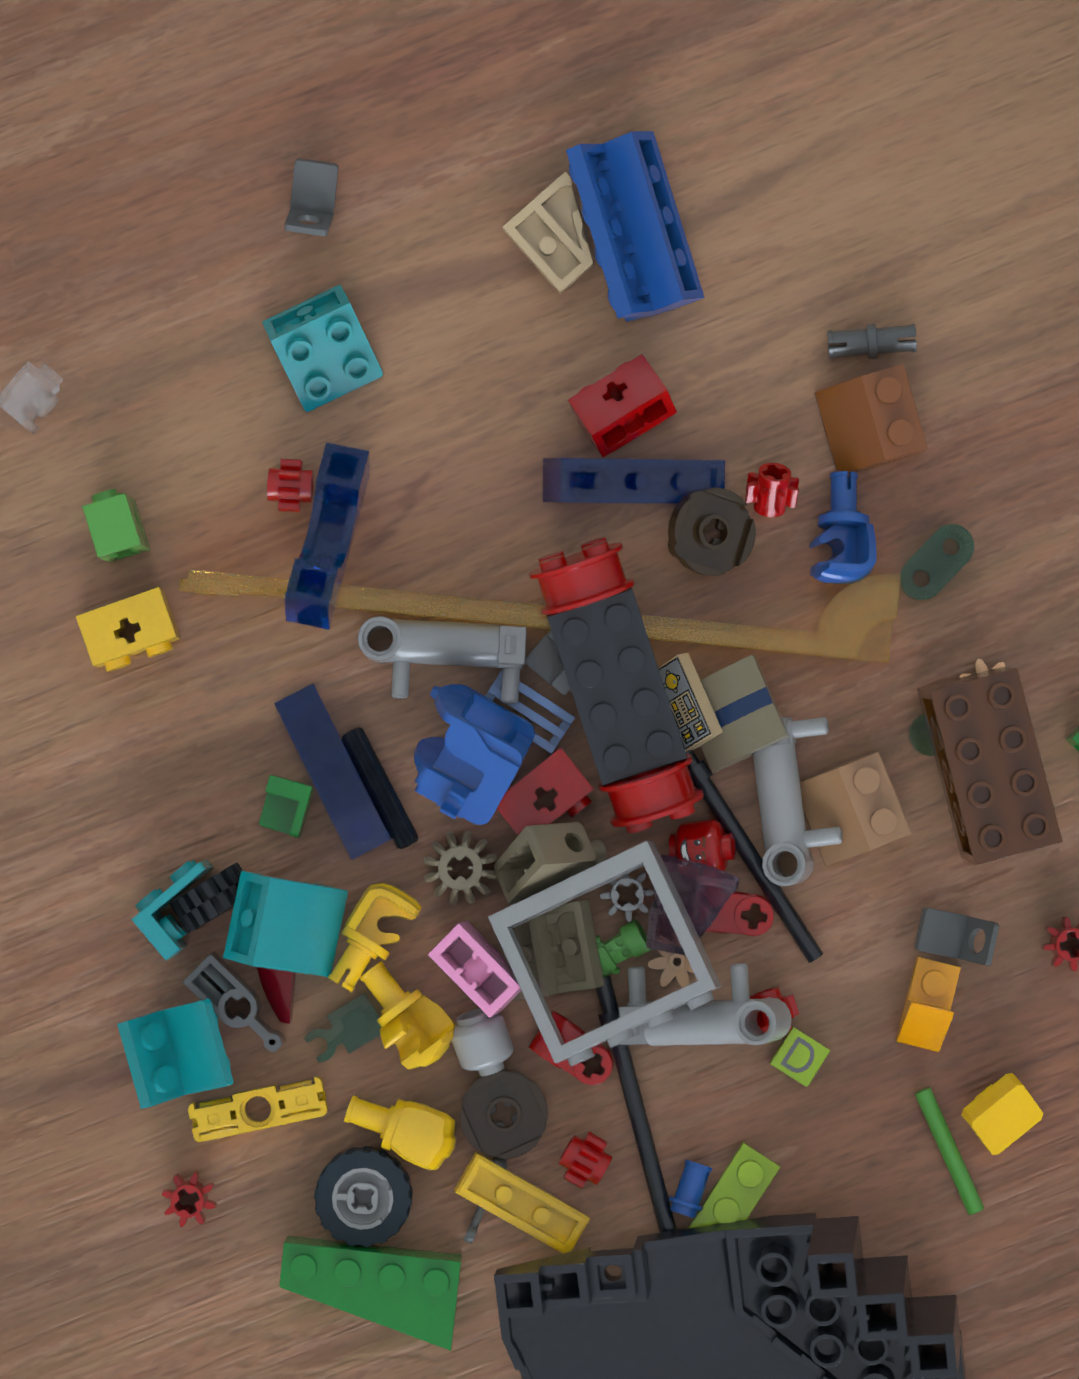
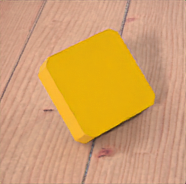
[961,1073,1044,1155]

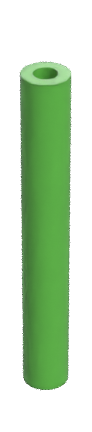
[914,1087,984,1215]

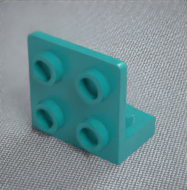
[262,284,383,412]
[131,859,213,960]
[117,999,234,1109]

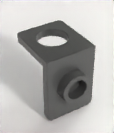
[284,158,339,236]
[914,907,999,966]

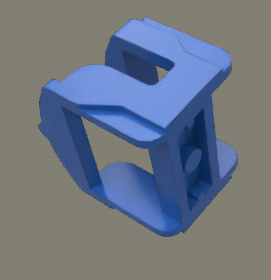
[413,684,535,825]

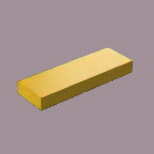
[454,1152,590,1253]

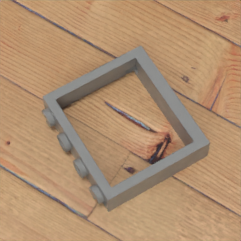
[488,840,722,1066]

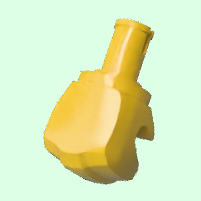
[328,883,422,992]
[360,961,456,1070]
[344,1095,456,1170]

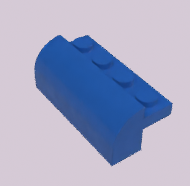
[566,131,705,322]

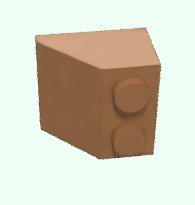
[800,752,912,866]

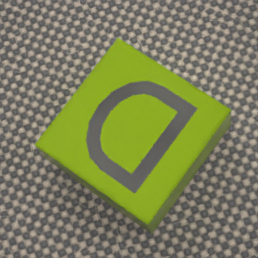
[769,1026,831,1087]

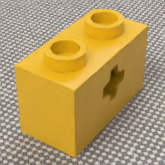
[76,587,181,672]

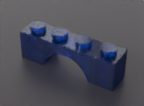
[284,442,370,630]

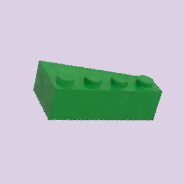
[279,1236,462,1351]

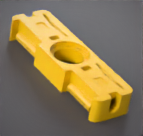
[188,1076,328,1142]

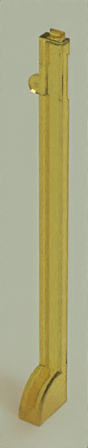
[178,570,901,663]

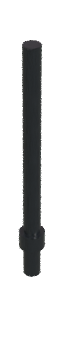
[686,750,824,963]
[596,975,677,1233]

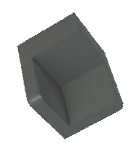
[525,628,570,696]

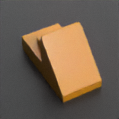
[896,956,961,1052]

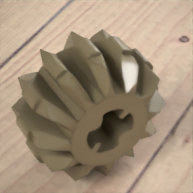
[424,831,497,905]

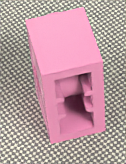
[428,921,522,1018]

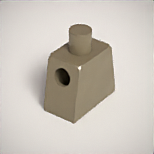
[493,822,607,905]

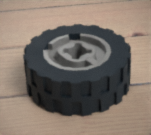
[314,1146,413,1248]

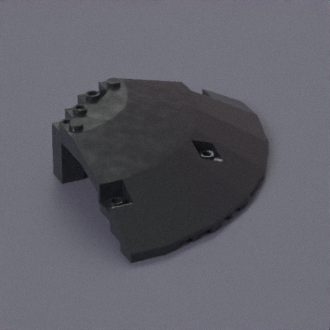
[494,1213,966,1379]

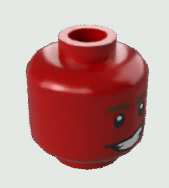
[669,820,736,879]

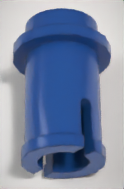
[669,1159,712,1218]

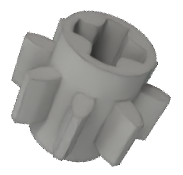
[599,872,655,922]

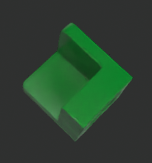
[259,775,315,838]

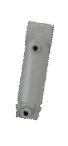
[358,616,527,704]
[753,717,843,886]
[619,963,792,1046]

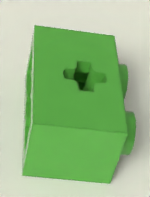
[82,489,150,563]

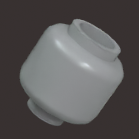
[452,1008,514,1076]

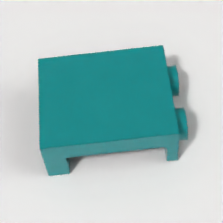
[223,870,348,977]

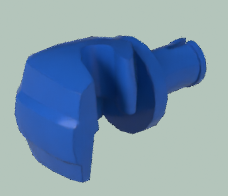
[809,471,876,584]

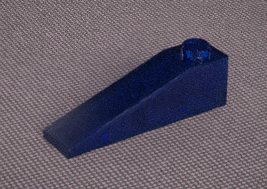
[543,458,725,504]
[274,683,392,860]

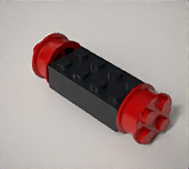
[529,537,704,834]

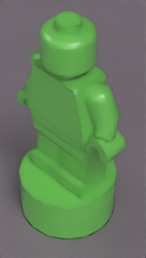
[596,919,652,977]

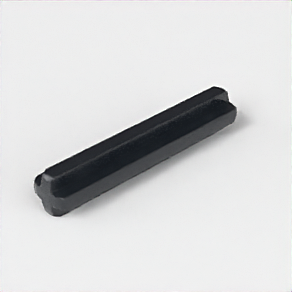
[342,727,418,849]

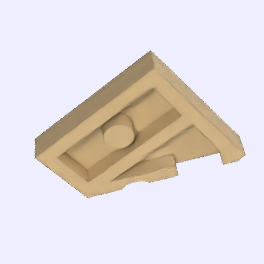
[502,171,593,295]

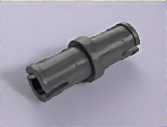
[827,324,917,359]

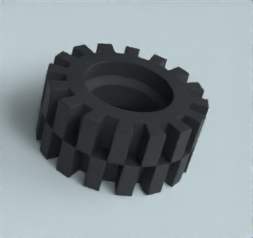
[170,862,242,934]

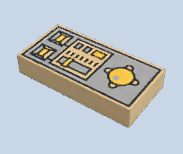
[658,653,723,752]

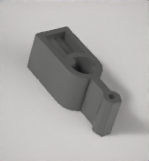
[183,951,285,1052]

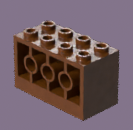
[917,666,1063,865]

